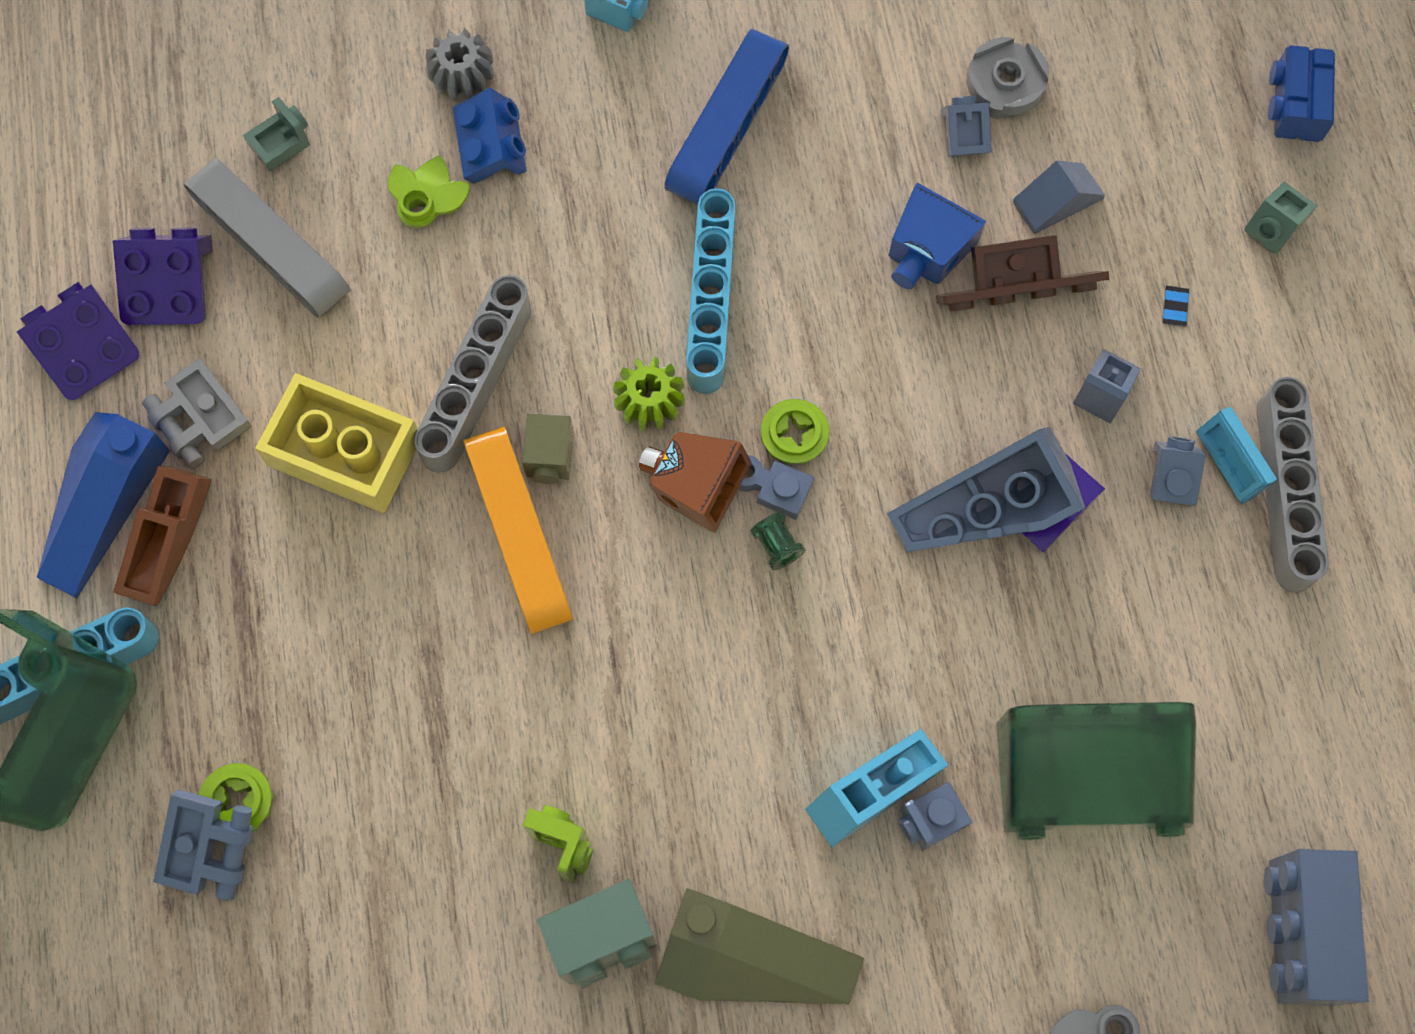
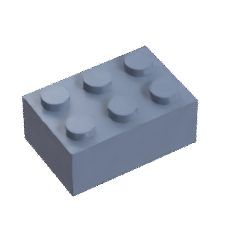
[1264,849,1369,1006]

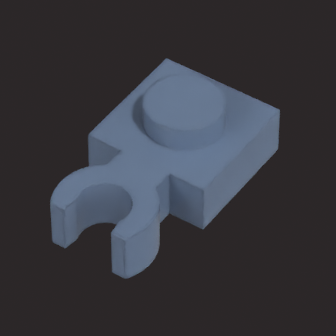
[738,455,814,520]

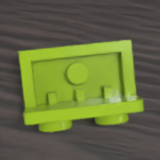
[522,805,593,883]

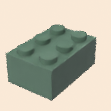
[536,878,657,989]

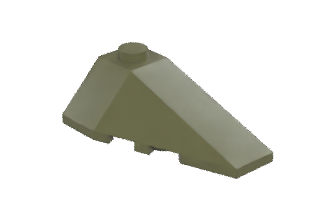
[655,888,864,1004]

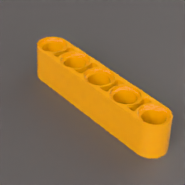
[463,426,573,635]

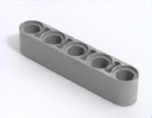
[183,158,351,318]
[414,275,532,473]
[1257,377,1329,593]

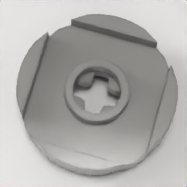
[966,37,1049,119]

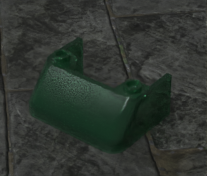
[0,609,137,831]

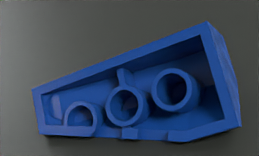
[37,412,170,599]

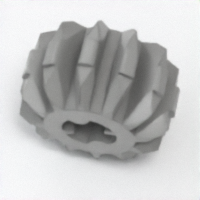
[425,28,494,100]

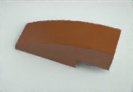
[113,466,212,606]

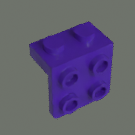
[113,228,213,325]
[16,282,139,400]

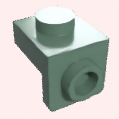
[243,97,310,172]

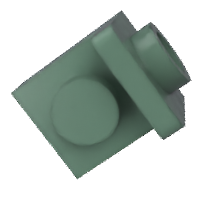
[1244,182,1318,253]

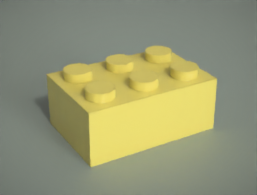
[255,373,418,514]

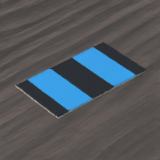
[1163,285,1189,327]

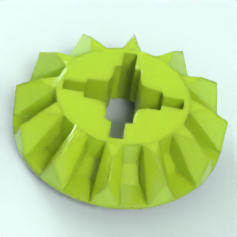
[761,399,830,466]
[199,763,274,831]

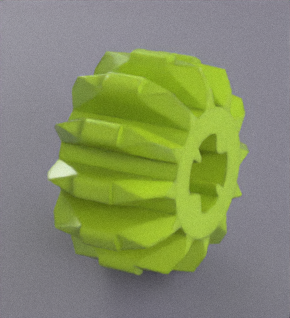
[613,356,685,431]

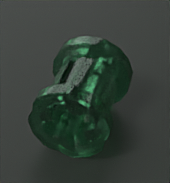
[750,512,806,570]

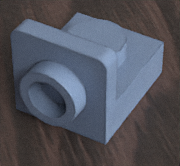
[941,96,991,157]
[898,782,972,851]

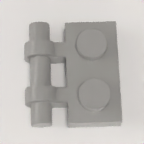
[142,358,252,469]

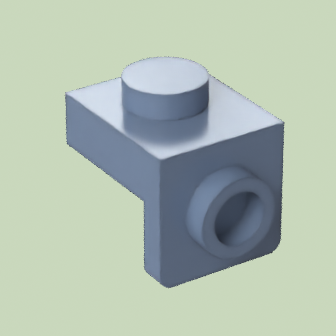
[1150,436,1206,506]

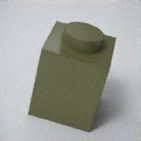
[522,414,574,484]

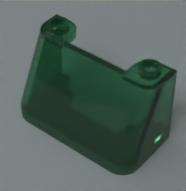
[996,702,1196,840]

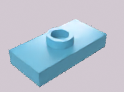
[1196,407,1278,504]

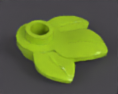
[388,156,470,228]

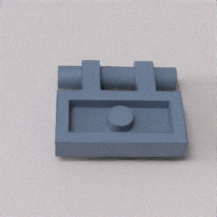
[153,789,254,900]

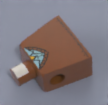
[639,432,752,533]

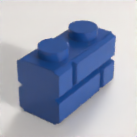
[1268,45,1335,142]

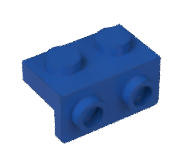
[452,87,527,184]

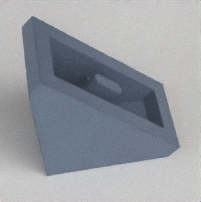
[1013,160,1105,234]
[1073,349,1141,424]

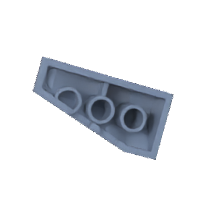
[887,427,1085,552]

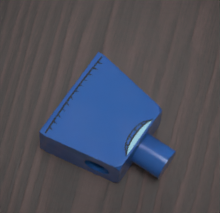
[888,182,986,289]

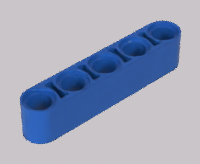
[664,29,789,205]

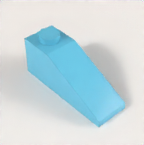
[805,729,948,847]

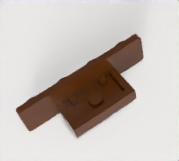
[936,235,1110,311]

